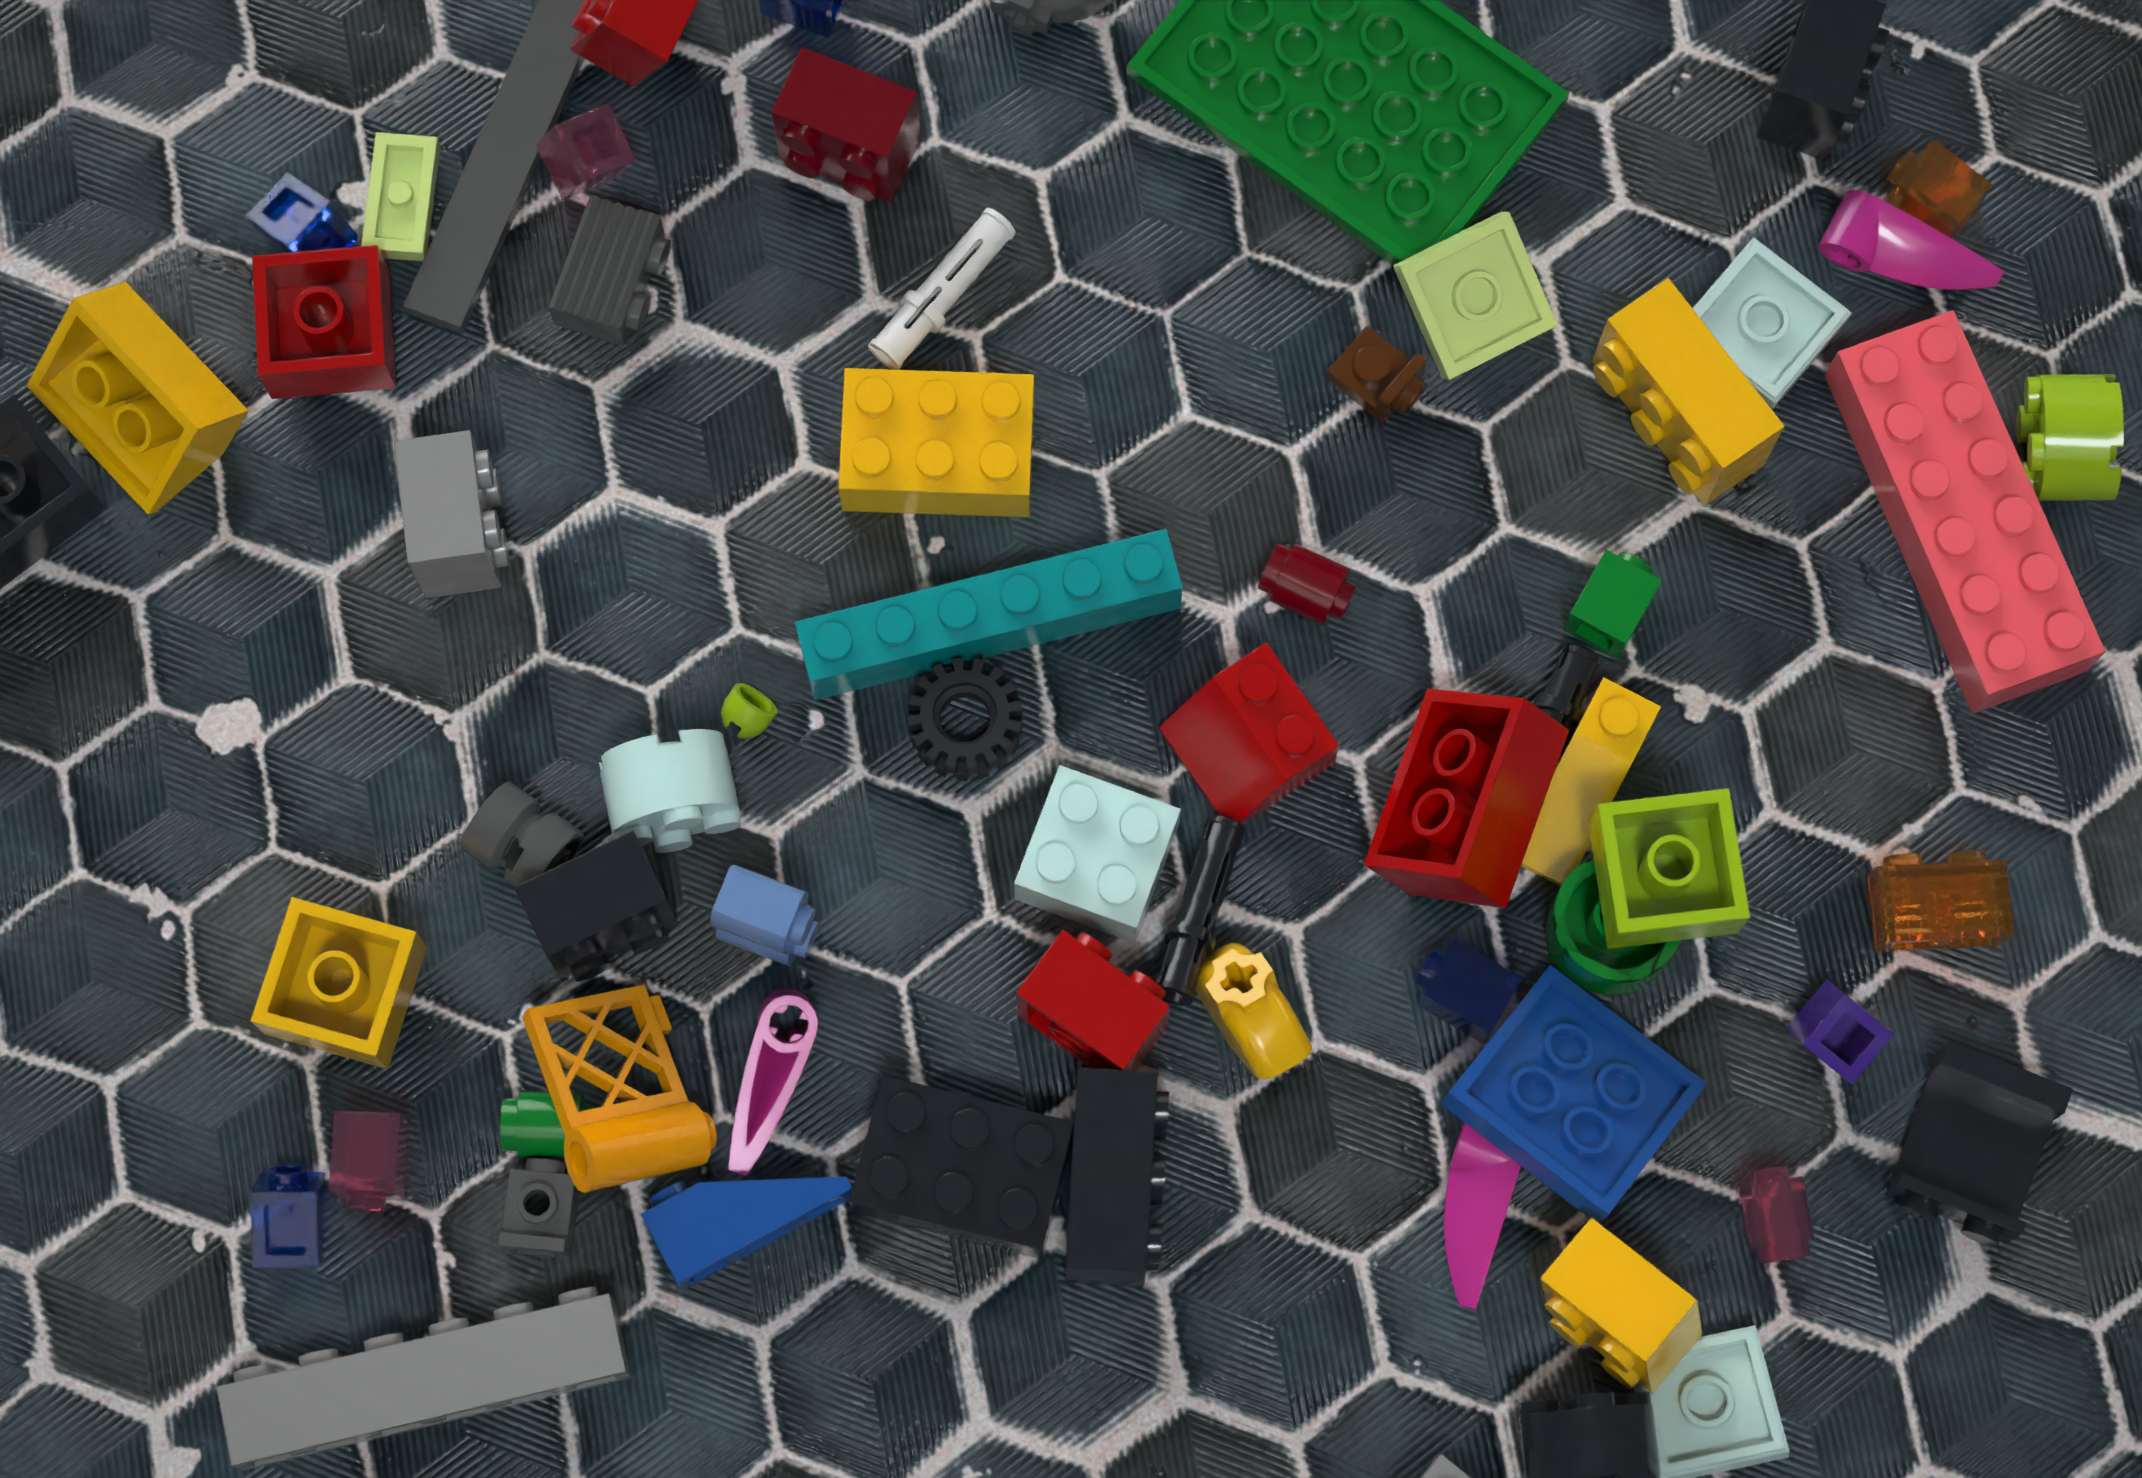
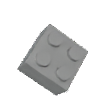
[394,430,510,598]

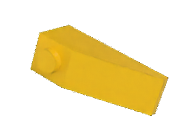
[1521,677,1661,887]

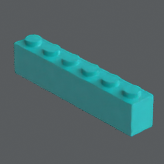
[795,529,1183,701]

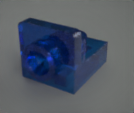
[245,172,358,253]
[250,1164,326,1268]

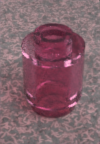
[1738,1166,1815,1264]

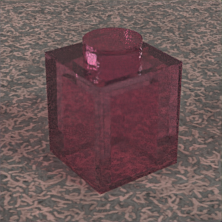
[536,103,636,201]
[329,1111,410,1211]

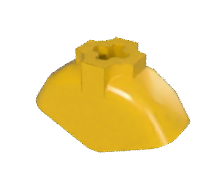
[1195,943,1312,1079]

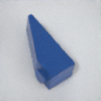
[640,1177,853,1291]

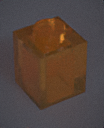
[1886,139,1993,239]

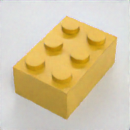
[1592,278,1785,506]
[838,368,1034,518]

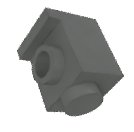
[498,1158,580,1260]

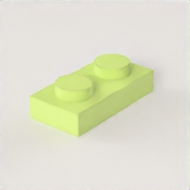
[361,132,441,261]

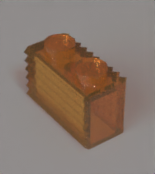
[1867,850,2014,953]

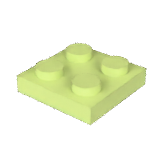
[1393,211,1558,380]

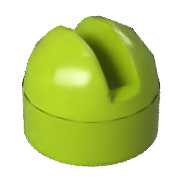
[721,683,778,739]

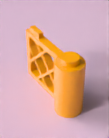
[522,984,717,1193]

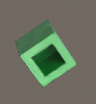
[1563,550,1662,660]

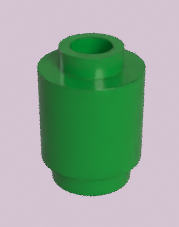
[500,1092,596,1158]

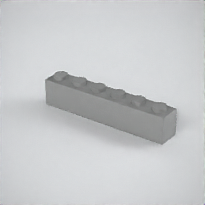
[217,1287,632,1471]

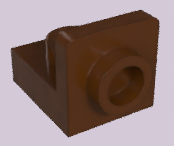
[1326,326,1427,424]

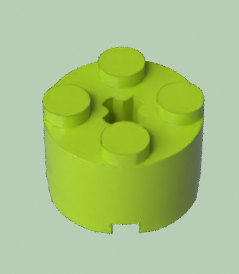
[2016,374,2124,501]

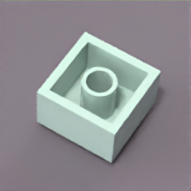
[1014,765,1181,943]

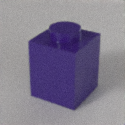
[1785,979,1894,1084]

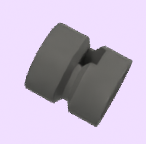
[460,782,584,887]

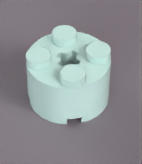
[599,729,742,853]

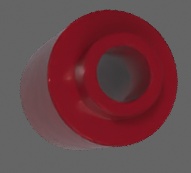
[1258,543,1357,626]

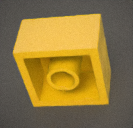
[251,897,427,1069]
[1540,1218,1702,1395]

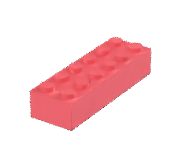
[1825,310,2106,714]

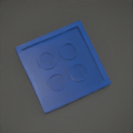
[1441,965,1707,1225]

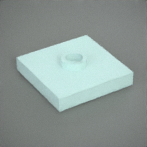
[1693,237,1852,410]
[1633,1325,1789,1478]

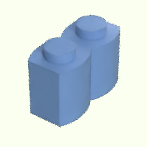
[710,865,819,967]

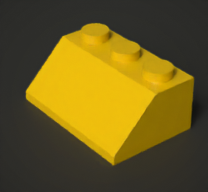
[26,282,249,515]

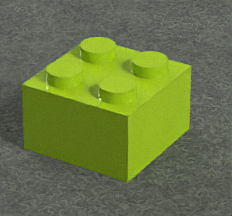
[1588,788,1750,949]

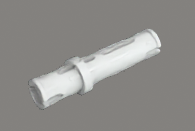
[868,208,1016,370]

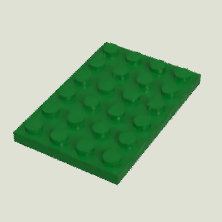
[1126,0,1570,265]

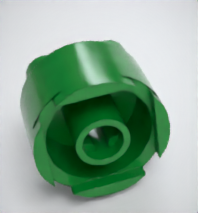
[1546,859,1681,995]

